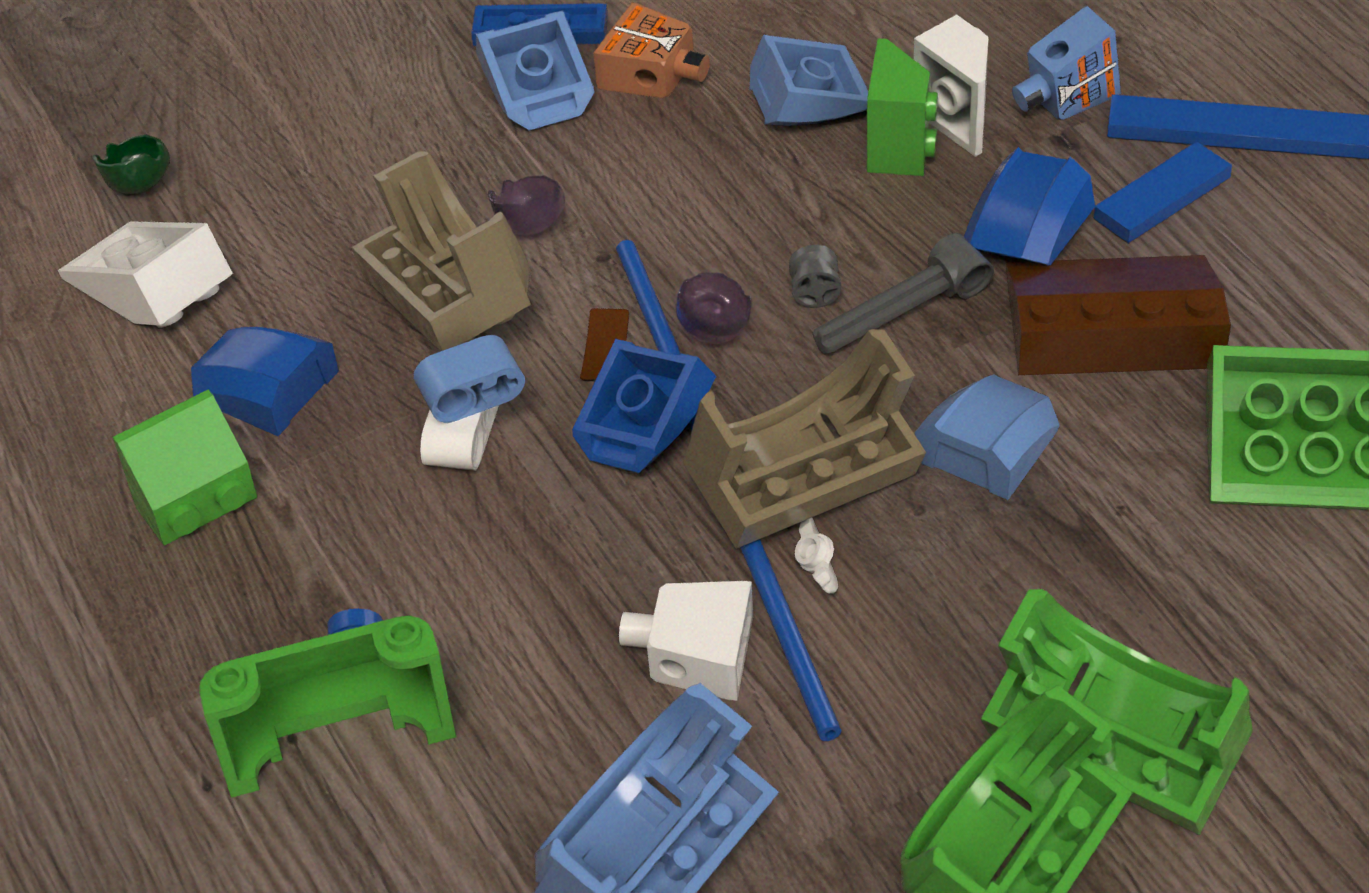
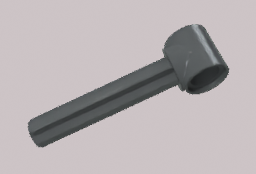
[813,233,994,353]

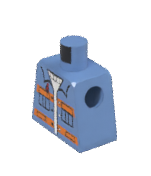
[1012,6,1121,120]

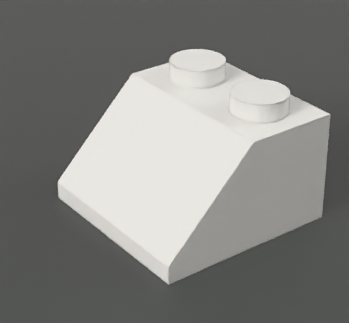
[914,15,988,157]

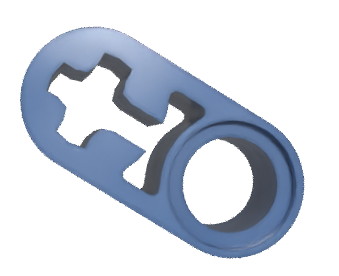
[414,335,525,423]

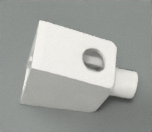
[619,581,753,701]

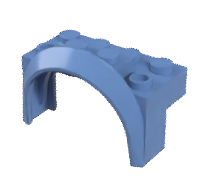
[534,683,779,893]

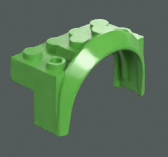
[981,589,1253,835]
[900,685,1132,893]

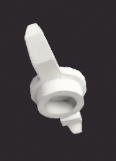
[795,518,838,594]

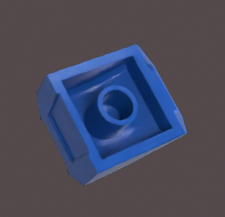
[964,147,1095,265]
[191,327,339,436]
[572,339,717,473]

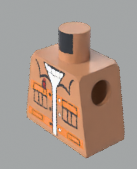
[593,2,710,98]

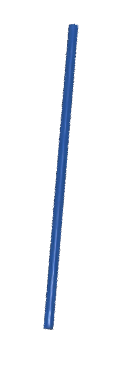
[616,240,841,741]

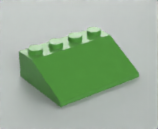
[1206,345,1369,510]

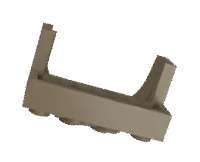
[351,151,531,351]
[683,329,926,549]

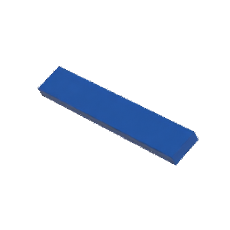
[1107,94,1369,159]

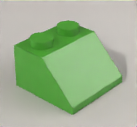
[867,38,938,176]
[113,389,257,546]

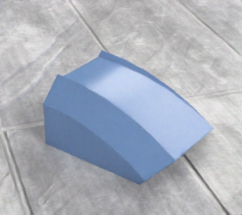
[476,10,594,130]
[749,35,869,126]
[915,375,1060,500]

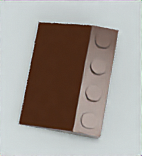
[1006,255,1231,375]

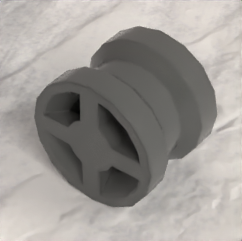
[789,245,841,308]

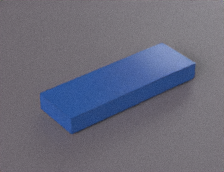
[471,3,608,46]
[1093,141,1232,243]

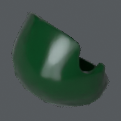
[92,134,170,195]

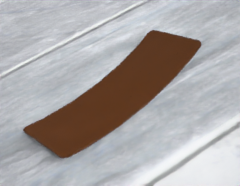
[580,308,629,380]

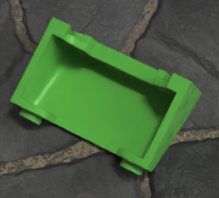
[200,616,456,798]

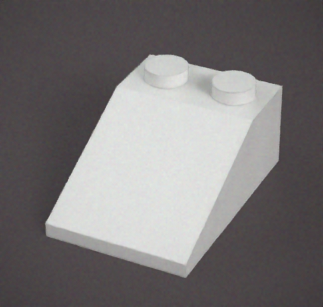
[58,221,233,328]

